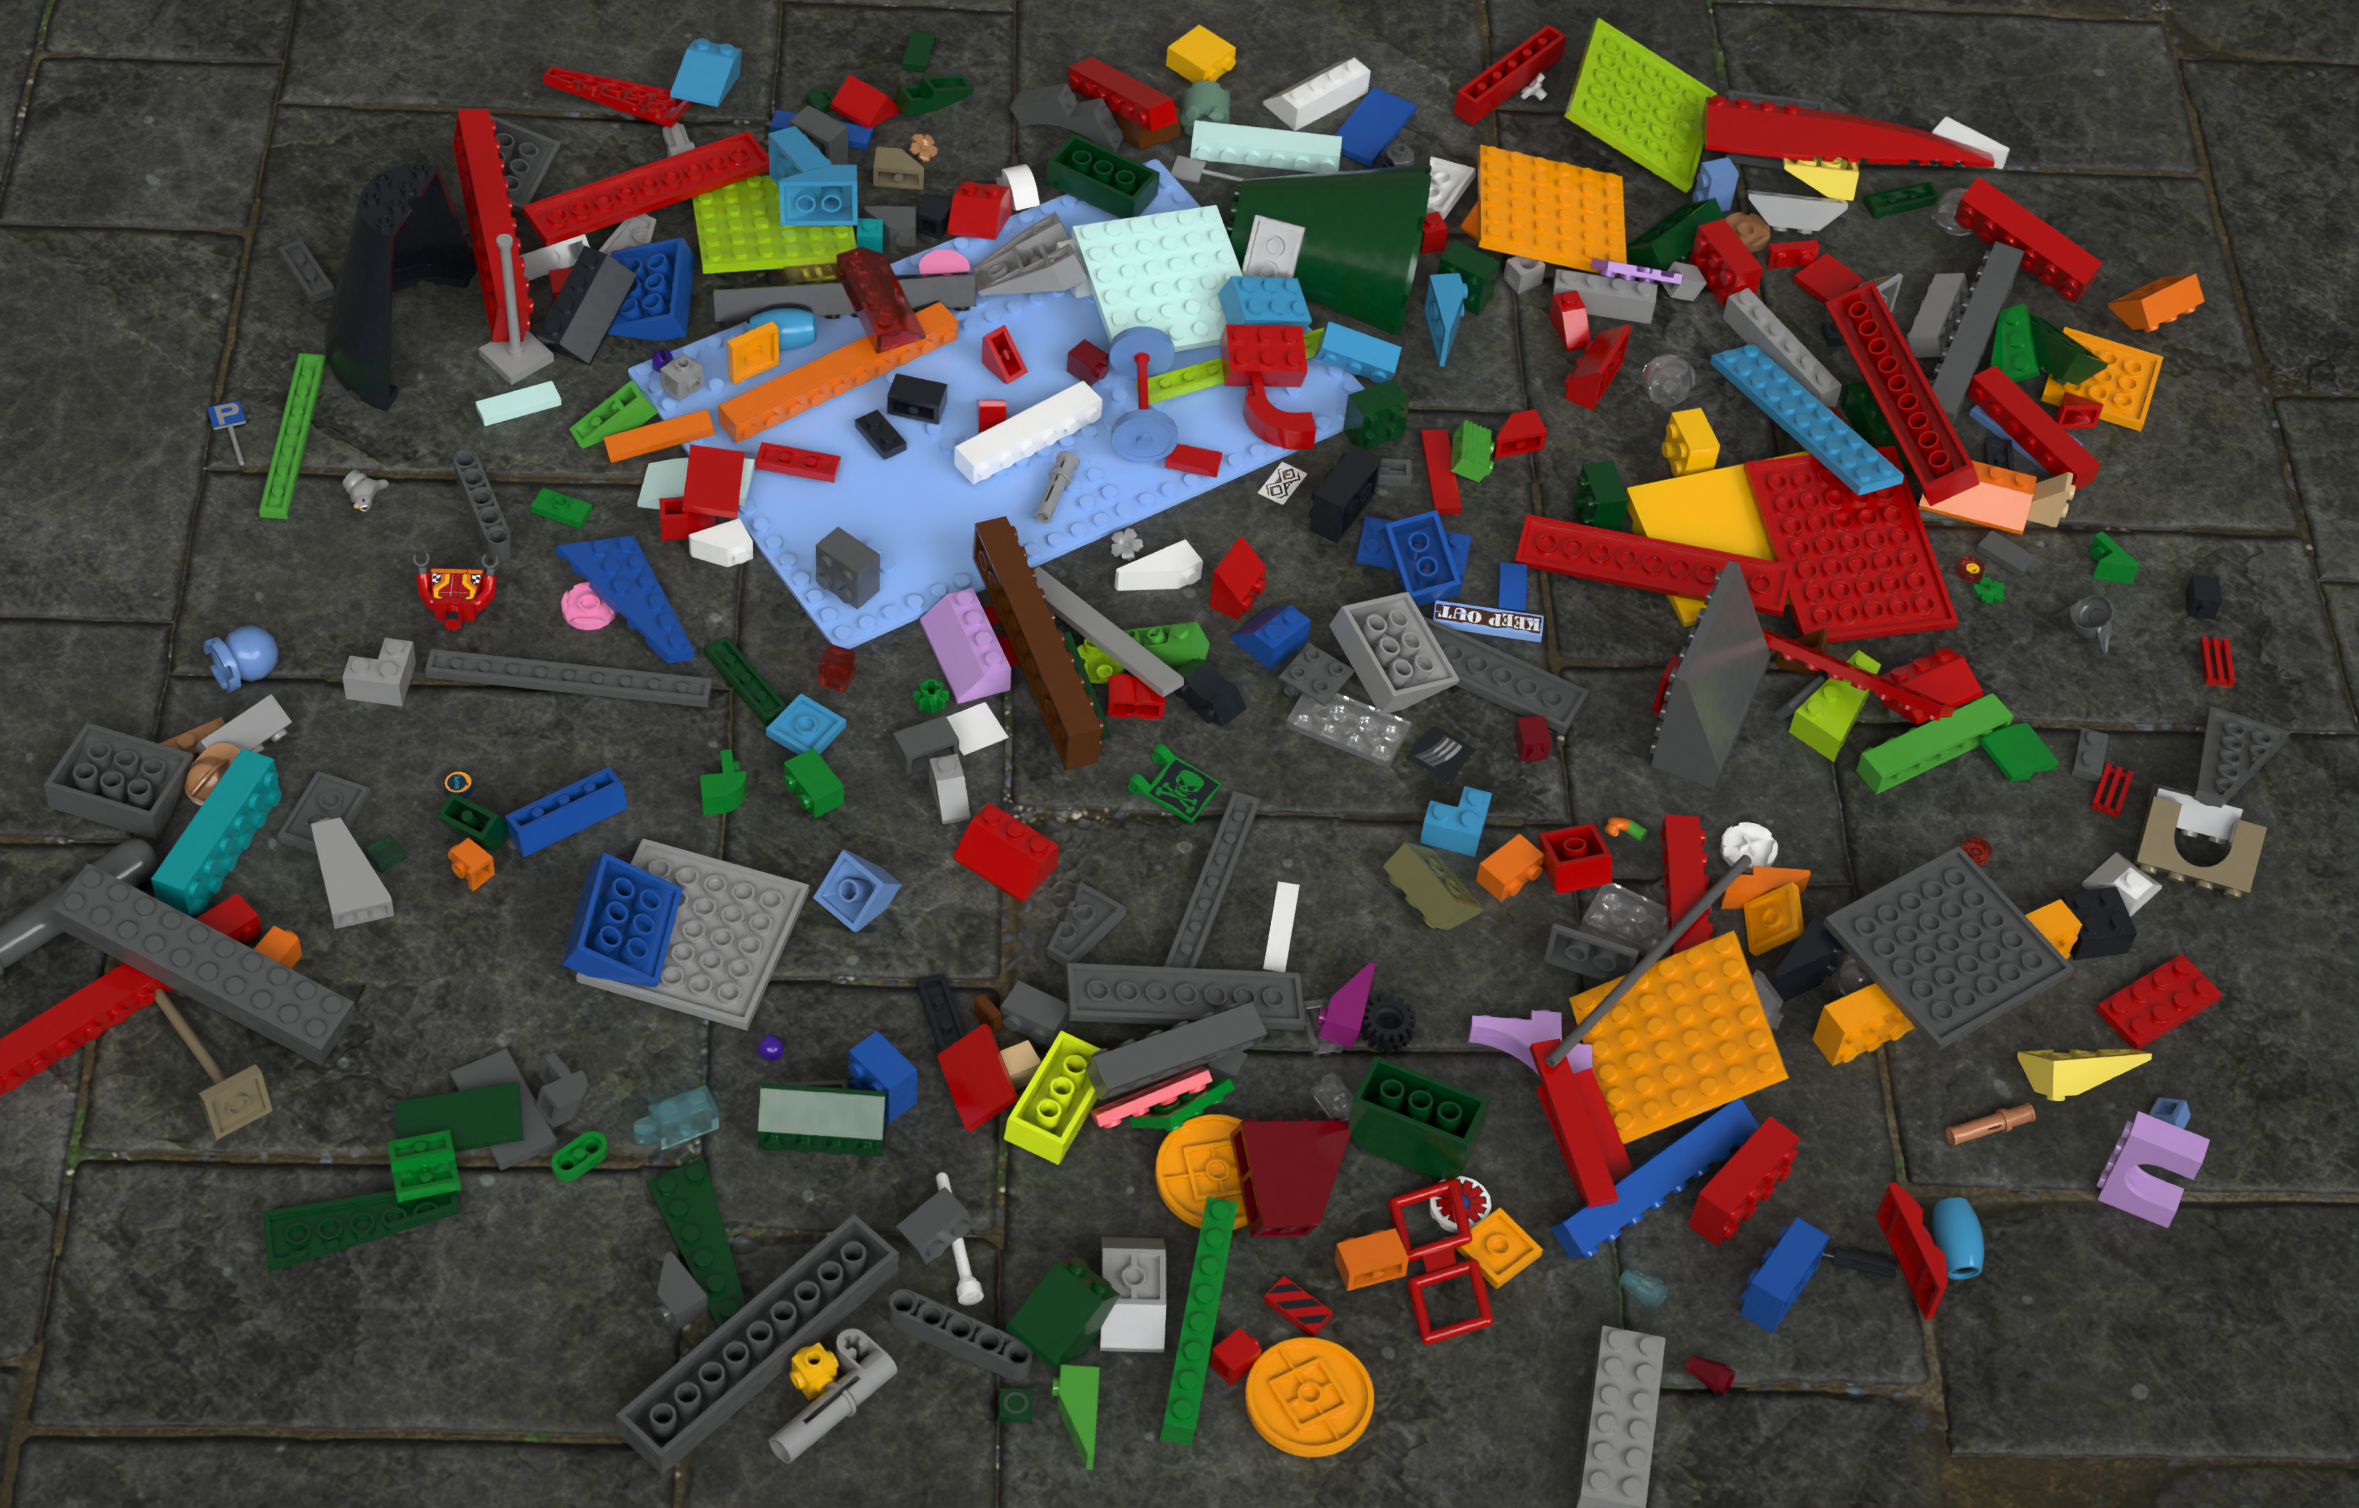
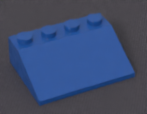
[607,237,695,341]
[562,852,683,987]

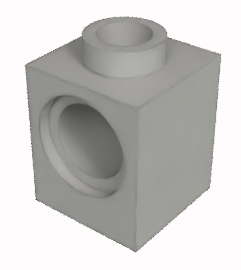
[1503,256,1546,294]

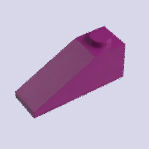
[1316,962,1376,1049]

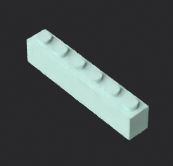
[1190,120,1342,173]

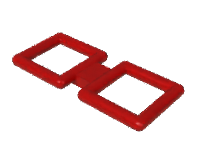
[1388,1179,1494,1345]

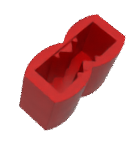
[1107,674,1165,719]

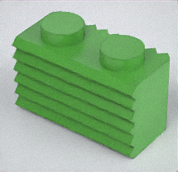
[1450,420,1495,482]

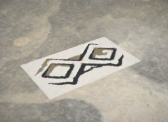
[1258,462,1307,505]

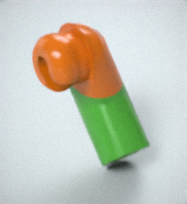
[1604,817,1648,842]

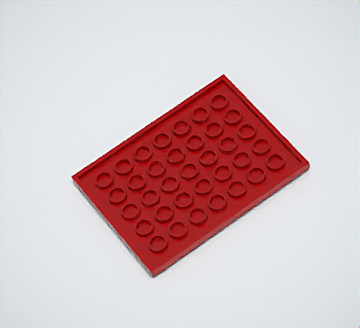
[1743,446,1959,644]

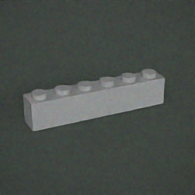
[1723,288,1842,408]

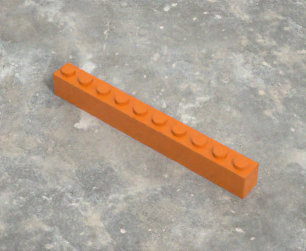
[718,302,958,444]

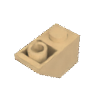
[2027,472,2076,528]

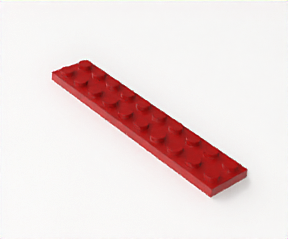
[522,131,769,247]
[1515,514,1793,617]

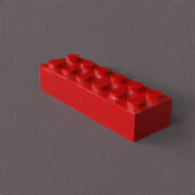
[1954,176,2102,304]

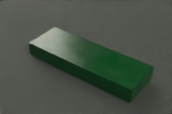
[1863,182,1940,219]

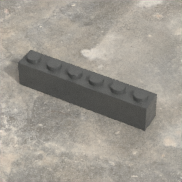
[1085,1002,1268,1101]

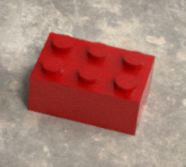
[1690,219,1763,308]
[1220,324,1308,387]

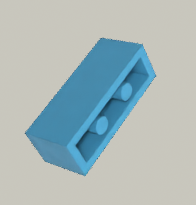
[1315,321,1402,383]

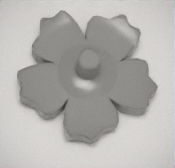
[1111,528,1144,562]

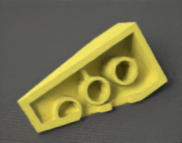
[2017,1049,2152,1101]

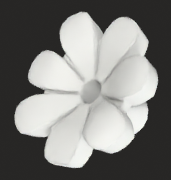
[1520,73,1547,101]

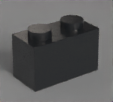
[887,373,947,425]

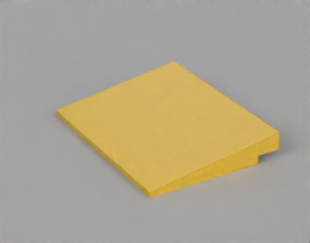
[1626,451,1812,627]

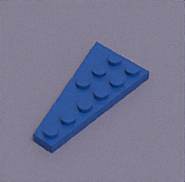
[555,535,695,664]

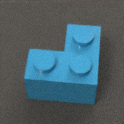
[1420,786,1492,857]

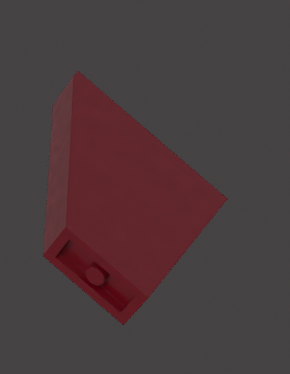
[1230,1118,1351,1238]

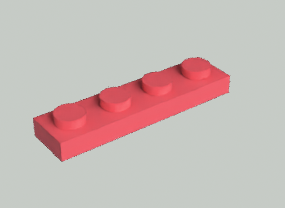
[1090,1065,1212,1128]

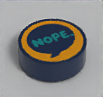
[443,771,474,798]

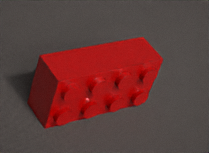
[1688,1116,1800,1247]

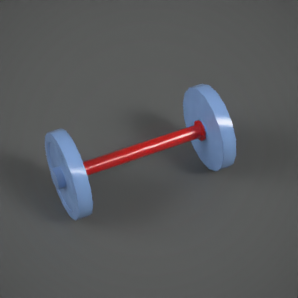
[1109,326,1178,462]

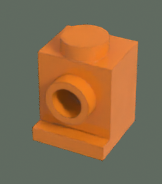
[448,838,495,891]

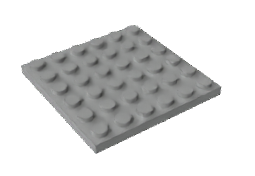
[576,839,809,1031]

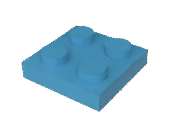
[766,694,846,755]

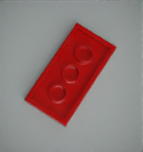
[1535,1068,1633,1203]

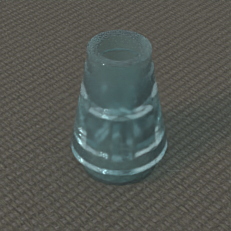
[1619,1268,1668,1309]

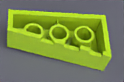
[1789,650,1881,762]

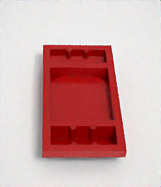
[1875,1183,1947,1320]

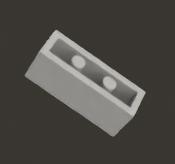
[195,694,292,755]

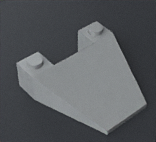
[970,212,1088,296]

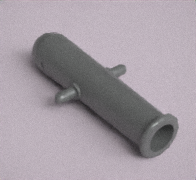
[0,838,159,977]

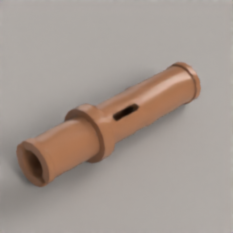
[1945,1103,2036,1146]

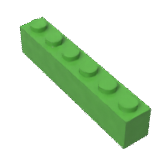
[1856,693,2013,794]

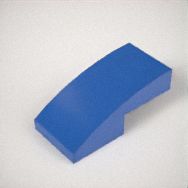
[1497,562,1527,613]

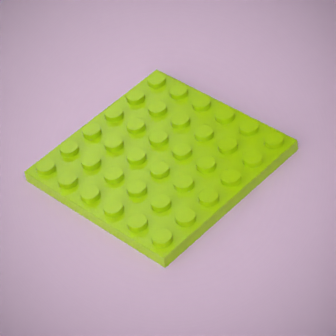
[1564,18,1717,193]
[692,175,859,274]

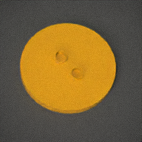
[1155,1114,1248,1230]
[1245,1337,1374,1457]

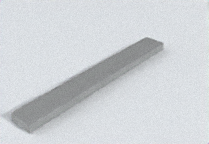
[1034,567,1184,698]

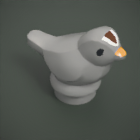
[343,470,389,512]

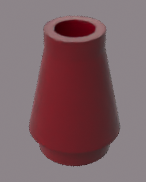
[1685,1355,1736,1394]

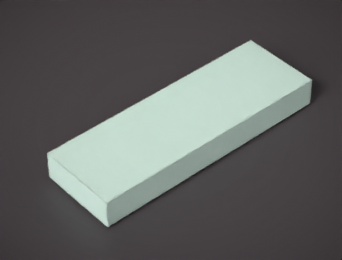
[475,381,561,426]

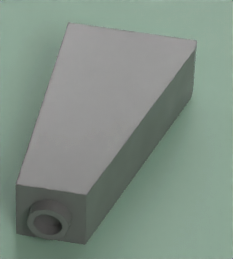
[311,817,394,929]

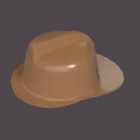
[184,742,241,806]

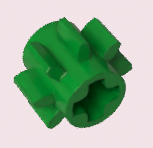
[913,679,949,714]

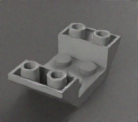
[1100,1237,1166,1353]

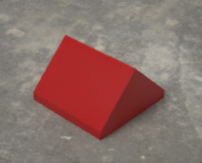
[830,74,899,130]

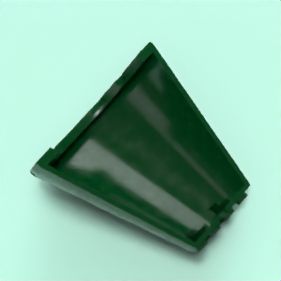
[1227,164,1432,336]

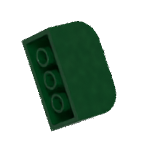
[1348,1056,1490,1180]

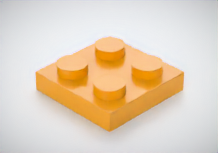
[727,321,779,385]
[1743,882,1804,956]
[1455,1208,1543,1290]

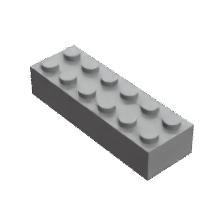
[1576,1326,1666,1508]

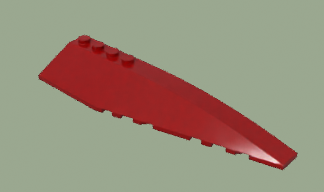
[1701,95,1995,167]

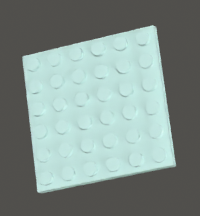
[1071,205,1243,352]

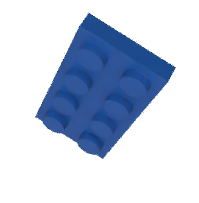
[1356,516,1471,582]

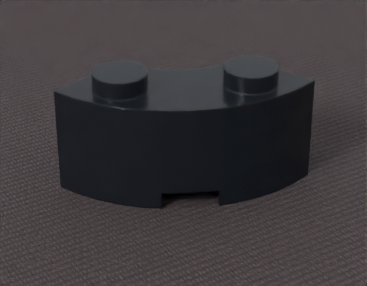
[1174,659,1247,726]

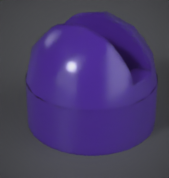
[652,350,673,373]
[757,1034,784,1061]

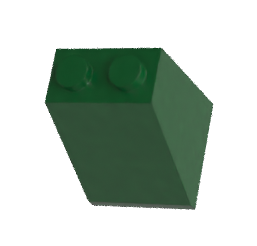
[1006,1255,1120,1368]

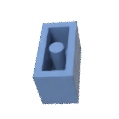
[1693,157,1739,212]

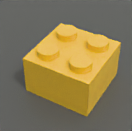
[1662,408,1720,477]

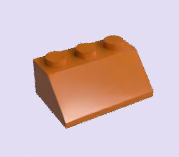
[2108,273,2205,332]

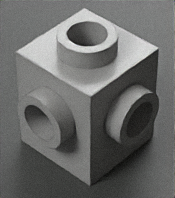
[660,353,703,401]

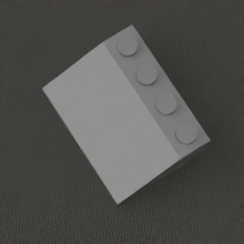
[1329,592,1460,715]

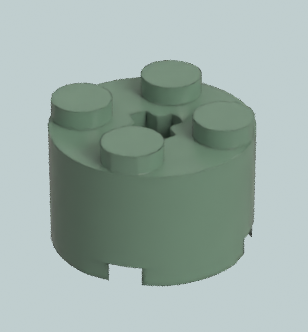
[1180,81,1231,136]

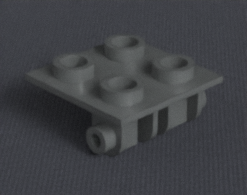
[1279,643,1355,706]

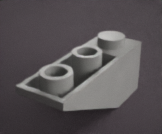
[520,234,589,281]

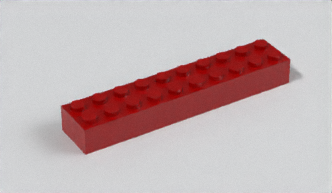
[452,109,533,342]
[1825,280,1980,507]

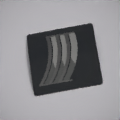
[1407,726,1477,783]

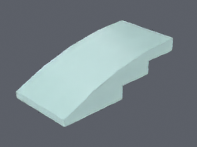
[637,458,755,510]

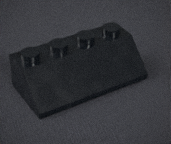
[536,246,638,366]

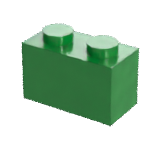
[782,748,844,818]

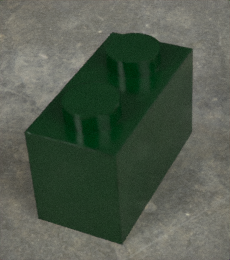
[436,792,509,853]

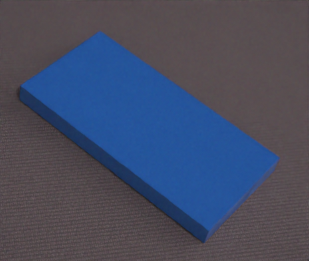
[1334,87,1417,167]

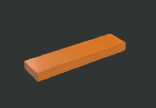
[603,409,715,463]

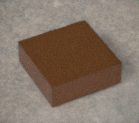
[974,994,1002,1035]

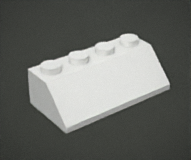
[1263,58,1371,131]

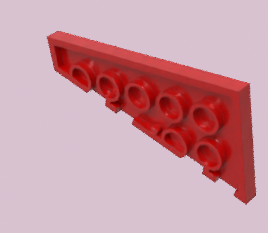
[543,66,693,128]

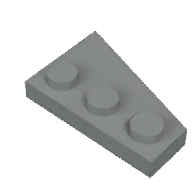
[599,214,656,256]

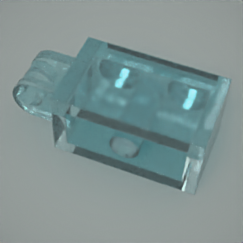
[633,1085,719,1150]

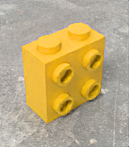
[1166,25,1236,83]

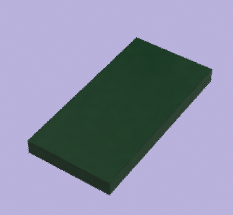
[395,1081,524,1153]

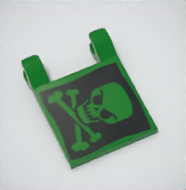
[1127,743,1222,824]

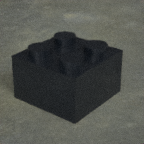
[2061,887,2137,960]

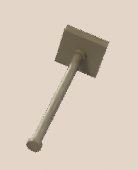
[154,989,273,1140]

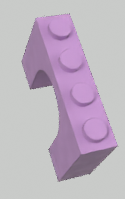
[2096,1111,2210,1228]

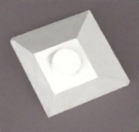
[2082,852,2162,917]

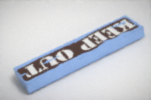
[1433,600,1544,643]

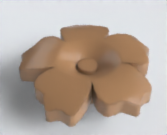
[909,134,938,163]

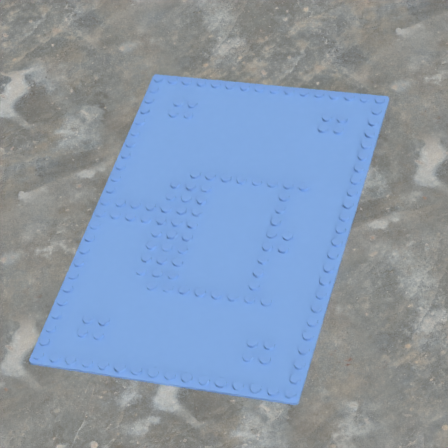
[628,159,1365,653]

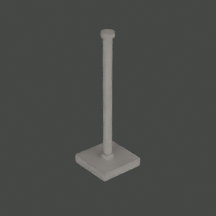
[479,234,554,385]

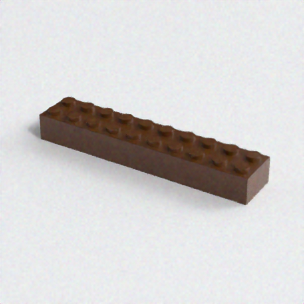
[973,516,1104,771]

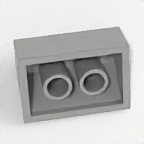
[2148,783,2243,845]

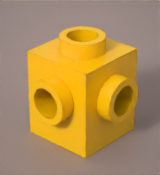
[790,1342,839,1401]

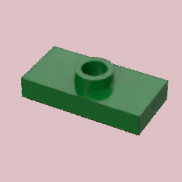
[530,488,593,529]

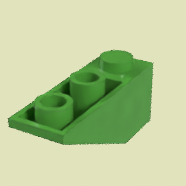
[1123,622,1210,667]

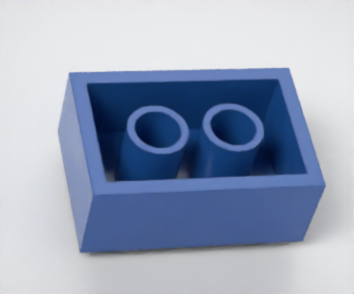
[1383,510,1462,607]
[1740,1217,1830,1334]

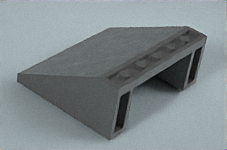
[1649,560,1771,789]

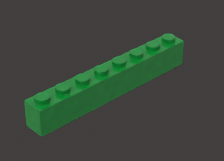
[1160,1196,1238,1446]

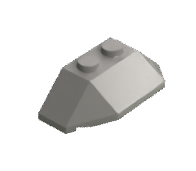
[1746,190,1848,234]

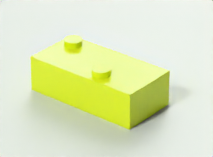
[1004,1031,1101,1165]

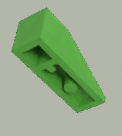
[569,380,659,449]
[1052,1365,1100,1470]

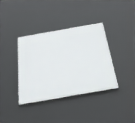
[946,702,1009,755]

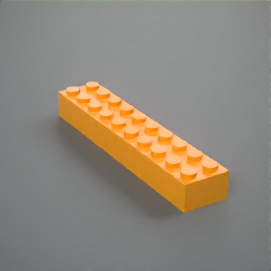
[1812,899,2082,1066]

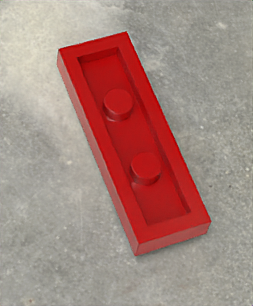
[755,442,841,483]

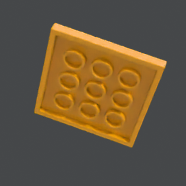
[2041,327,2163,432]

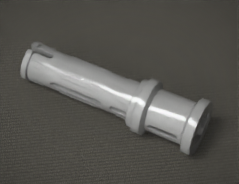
[1034,451,1080,523]

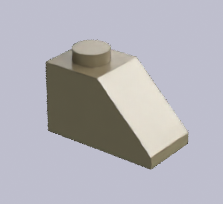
[873,147,924,190]

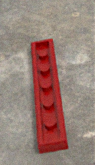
[1530,1038,1618,1209]

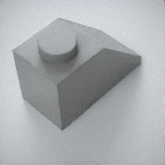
[929,754,971,825]

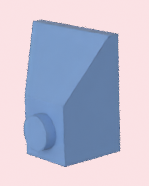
[813,850,902,932]

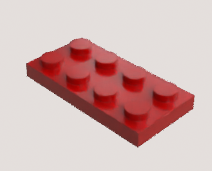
[2095,954,2222,1050]

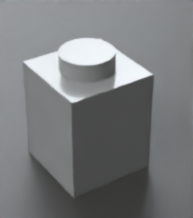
[1661,262,1707,301]

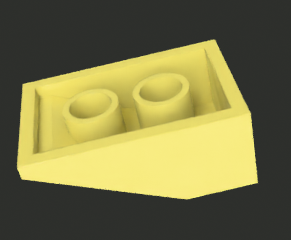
[1781,156,1859,201]

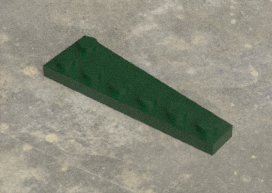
[646,1158,746,1329]
[262,1190,459,1272]

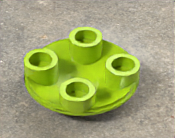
[1077,638,1125,684]

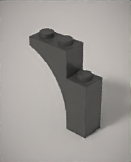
[1010,83,1124,152]

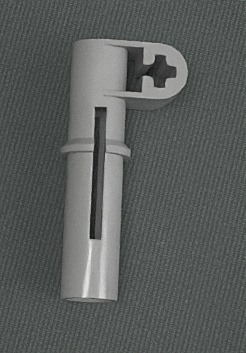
[769,1328,897,1464]

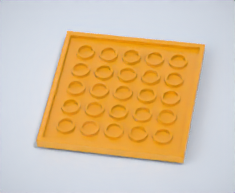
[1478,145,1627,278]
[1569,930,1789,1145]

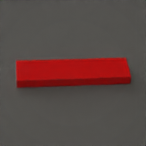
[1420,429,1461,514]

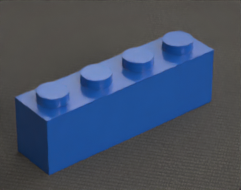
[505,767,628,857]

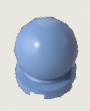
[203,625,279,693]

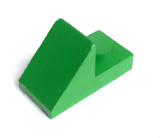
[2088,531,2140,584]

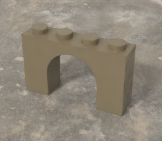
[2133,796,2267,899]

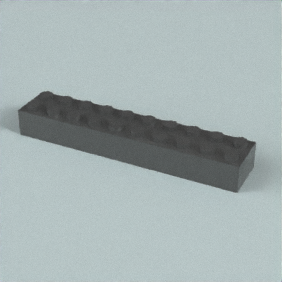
[1929,241,2024,426]
[52,863,354,1066]
[616,1214,899,1475]

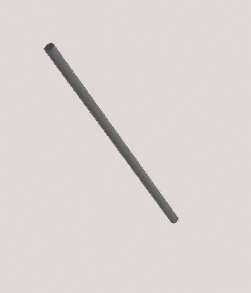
[1546,855,1752,1068]

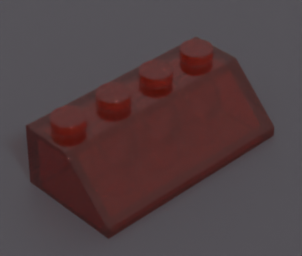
[836,247,926,354]

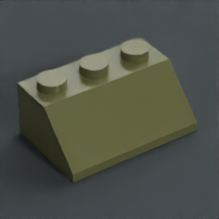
[1383,842,1484,930]

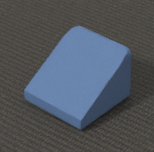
[2149,1097,2191,1129]

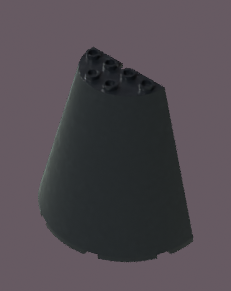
[325,162,477,412]

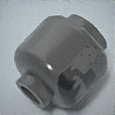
[1381,143,1415,168]

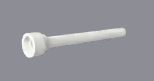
[936,1172,983,1305]

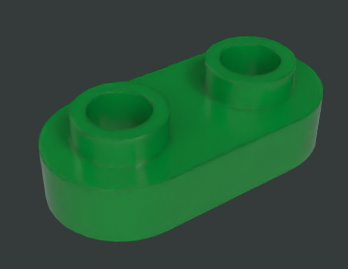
[551,1131,608,1182]

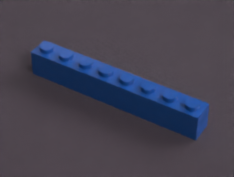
[1550,1097,1760,1260]

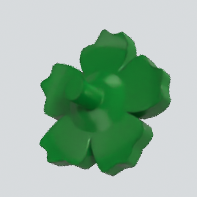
[1973,577,2006,604]

